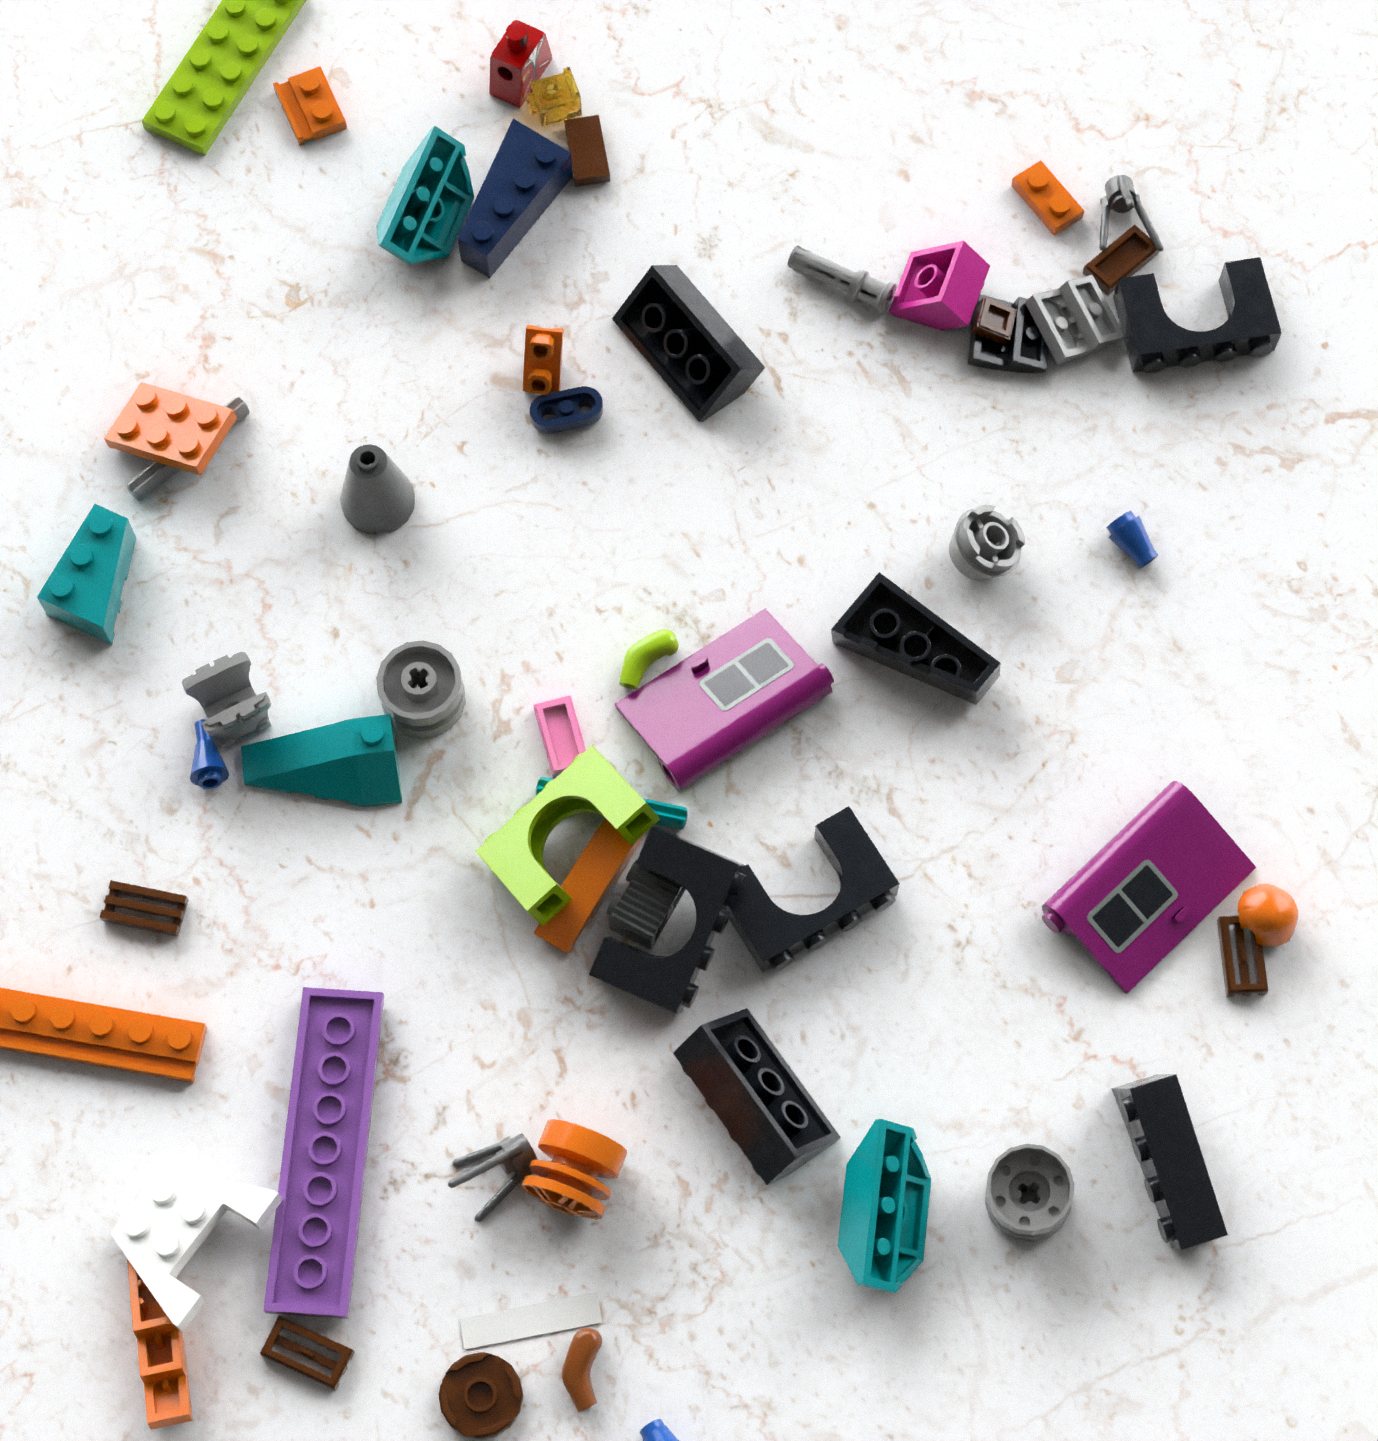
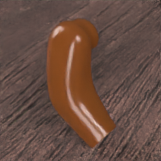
[561,1328,602,1413]

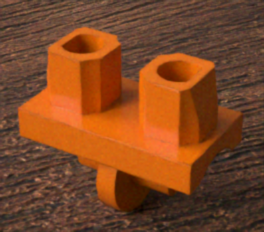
[523,325,564,395]

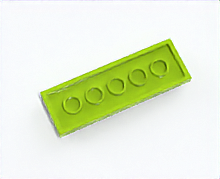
[142,0,306,155]

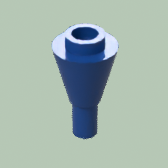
[190,719,229,789]

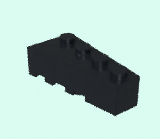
[1111,1074,1228,1250]

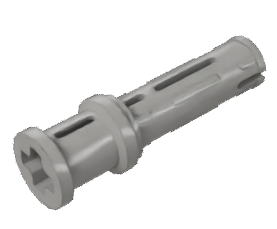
[787,245,897,314]

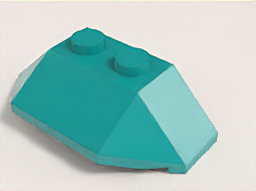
[376,126,474,265]
[837,1119,931,1293]

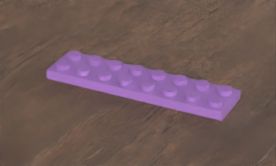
[263,987,385,1319]

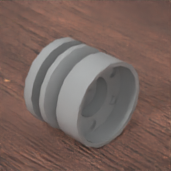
[985,1144,1075,1243]

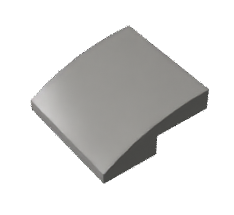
[1025,275,1125,365]

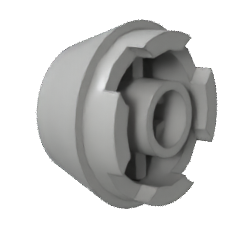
[949,505,1025,580]

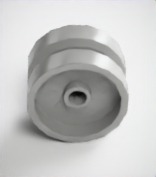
[376,640,466,739]

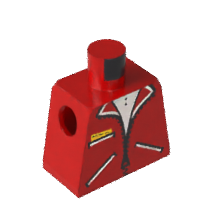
[489,20,552,108]

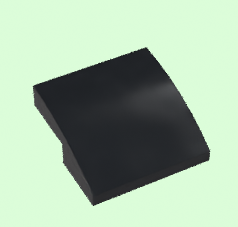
[968,294,1049,373]

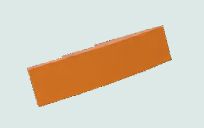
[534,818,645,953]
[127,1259,193,1430]

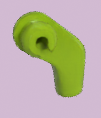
[619,629,679,689]

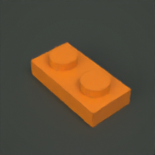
[1011,160,1084,236]

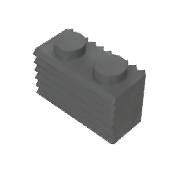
[606,860,686,950]

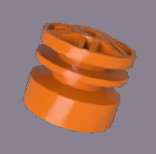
[521,1119,627,1220]

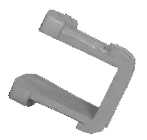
[182,652,271,749]

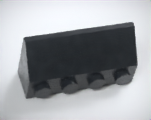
[612,265,765,422]
[673,1008,841,1185]

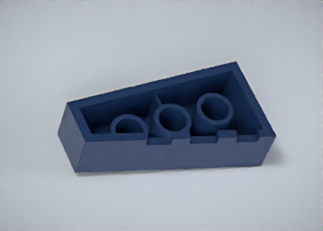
[457,119,573,278]

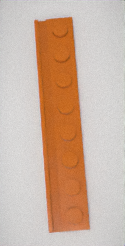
[0,988,207,1083]

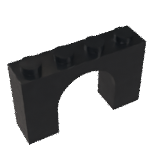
[1113,257,1282,373]
[725,806,900,973]
[589,826,746,1014]

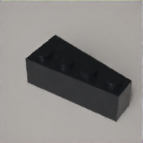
[831,572,1001,705]

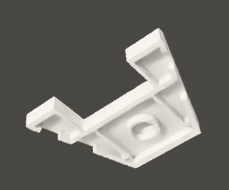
[110,1167,283,1333]

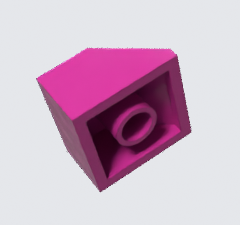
[888,241,990,331]

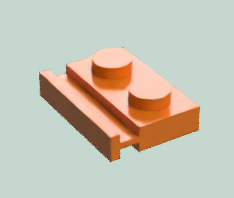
[273,66,347,146]

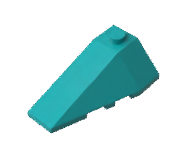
[241,714,402,807]

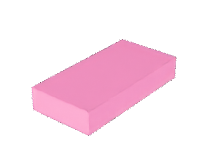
[533,695,586,779]

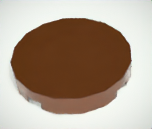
[438,1352,523,1440]

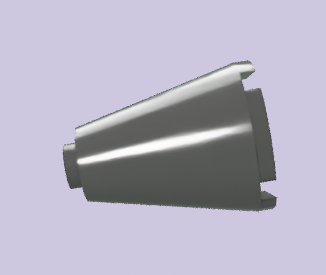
[340,444,415,535]

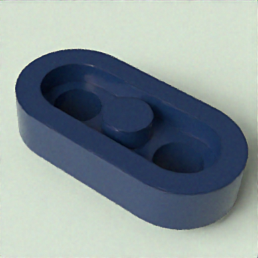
[530,386,603,433]

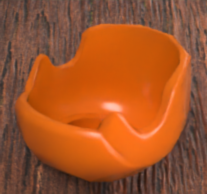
[1237,884,1298,947]

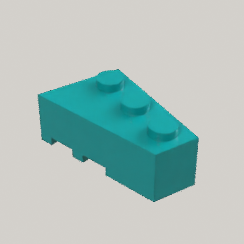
[37,504,136,645]

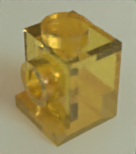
[526,67,582,126]

